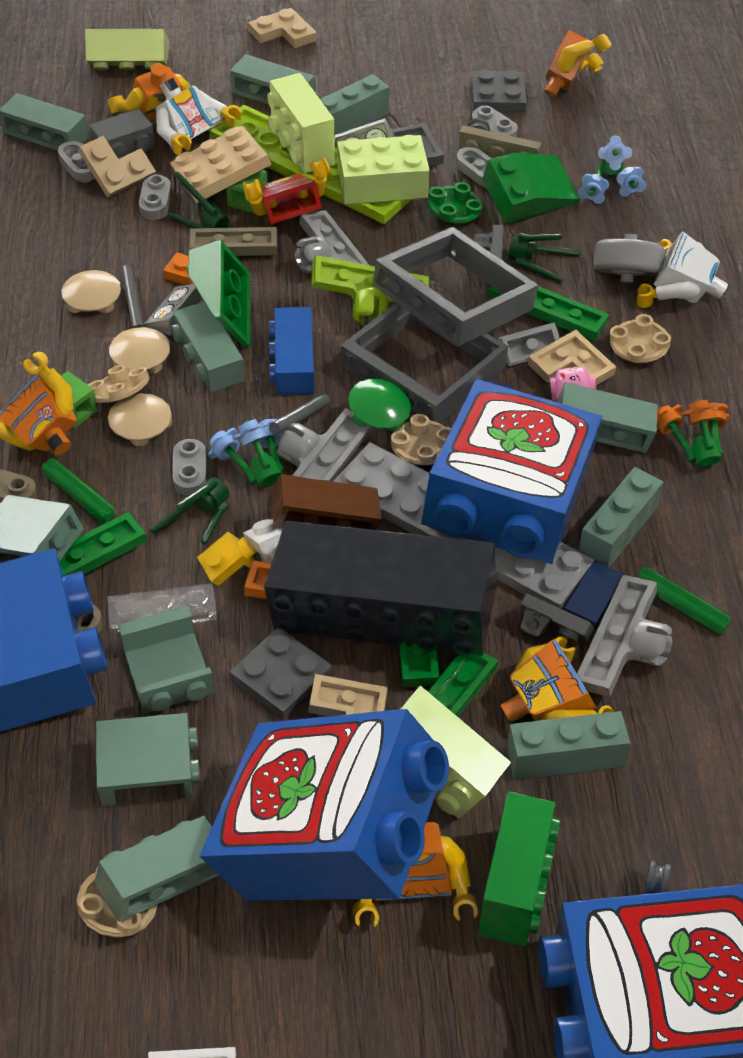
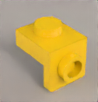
[197,532,256,586]

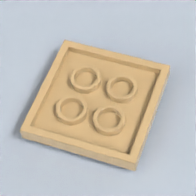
[170,126,272,203]

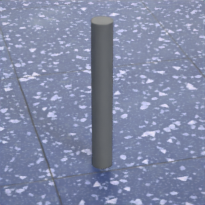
[121,264,144,328]
[269,393,330,435]

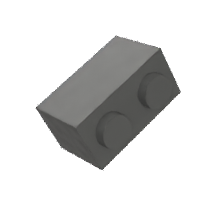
[89,108,155,159]

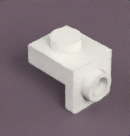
[243,519,283,563]

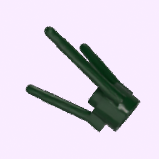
[168,171,229,229]
[509,233,581,283]
[151,478,230,544]

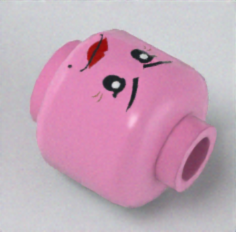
[550,367,596,402]

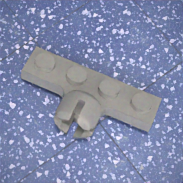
[294,210,369,273]
[277,408,372,481]
[577,575,672,697]

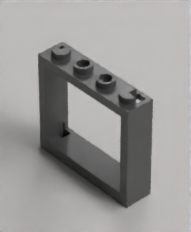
[372,227,538,347]
[341,303,508,423]

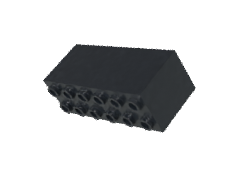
[264,521,497,656]

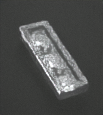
[108,583,217,633]

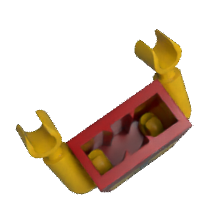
[242,157,331,224]

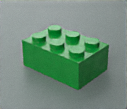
[478,791,560,947]

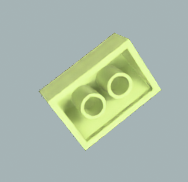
[85,29,169,70]

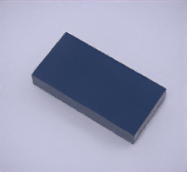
[564,560,625,629]

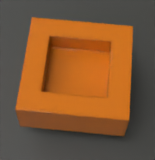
[163,252,193,285]
[244,560,272,599]

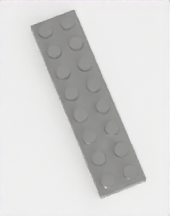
[333,442,595,609]

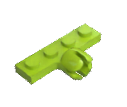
[312,255,429,326]

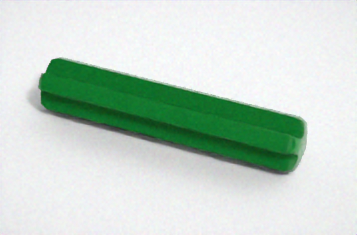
[42,458,116,524]
[637,567,731,634]

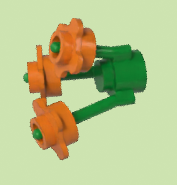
[657,399,730,468]

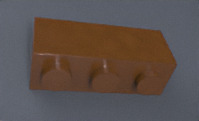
[271,474,382,530]

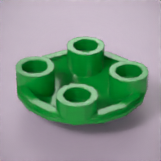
[427,182,483,223]
[348,379,411,431]

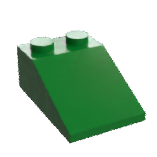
[482,152,581,224]
[187,240,250,348]

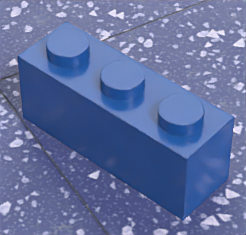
[269,307,314,395]

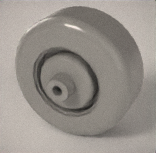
[593,234,665,283]

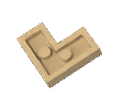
[248,8,317,48]
[78,136,156,198]
[528,330,616,386]
[308,674,387,716]

